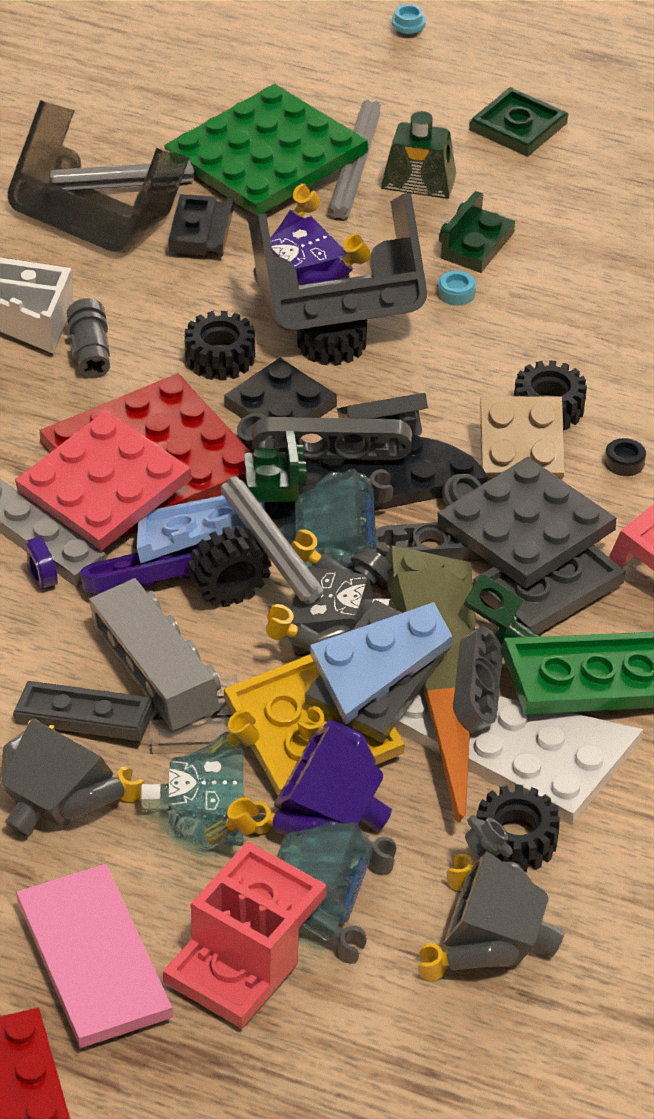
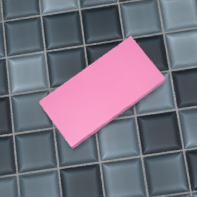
[17,864,173,1048]

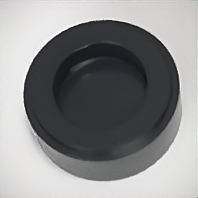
[605,438,646,476]

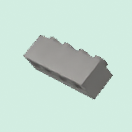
[89,578,221,731]

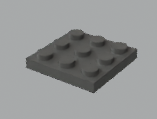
[437,457,617,588]

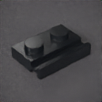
[168,194,233,256]

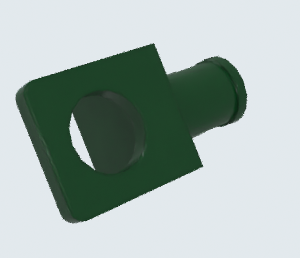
[464,574,540,644]

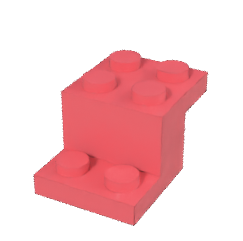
[163,841,327,1029]

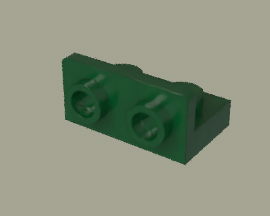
[439,190,515,273]
[244,431,307,502]

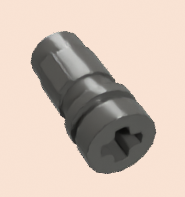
[67,298,110,378]

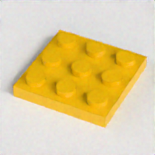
[224,655,405,796]

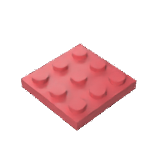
[15,410,192,551]

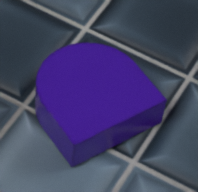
[26,536,58,589]

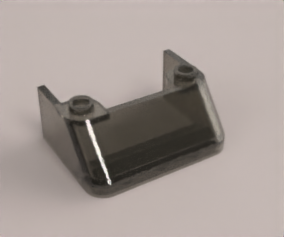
[7,100,190,253]

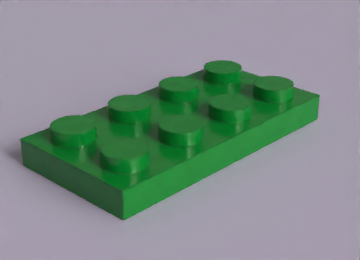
[501,632,654,714]

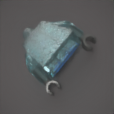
[278,469,393,589]
[277,821,397,964]

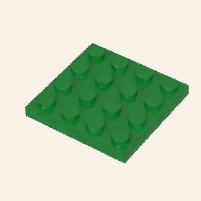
[164,84,369,216]

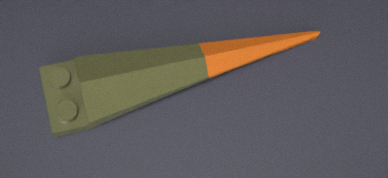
[386,545,476,823]

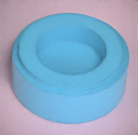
[438,270,476,305]

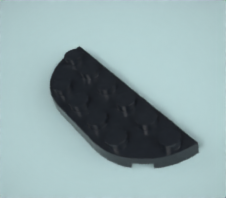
[265,434,488,530]

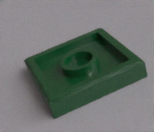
[469,87,569,157]

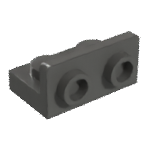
[337,392,428,444]

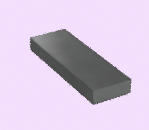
[13,681,155,741]

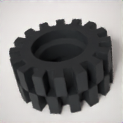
[185,311,255,381]
[297,320,367,366]
[514,360,587,430]
[187,526,272,607]
[476,785,560,872]

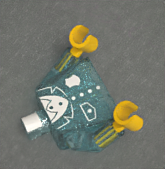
[141,710,259,850]

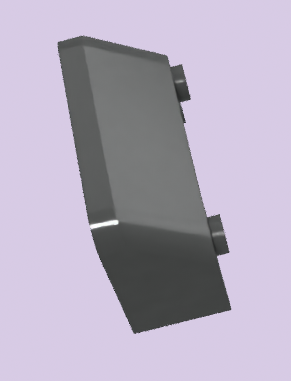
[248,193,427,331]

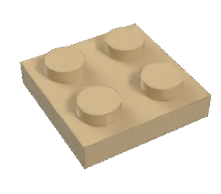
[480,396,565,478]

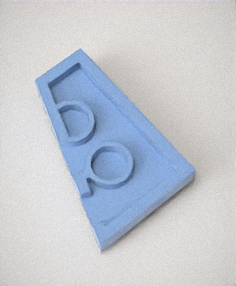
[310,602,452,725]

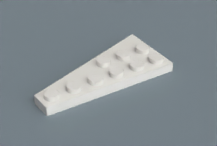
[395,687,643,825]

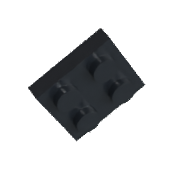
[224,358,337,439]

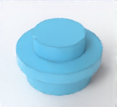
[392,4,426,35]

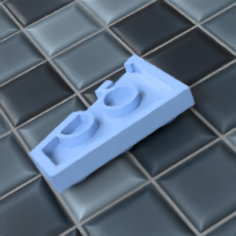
[137,496,265,563]

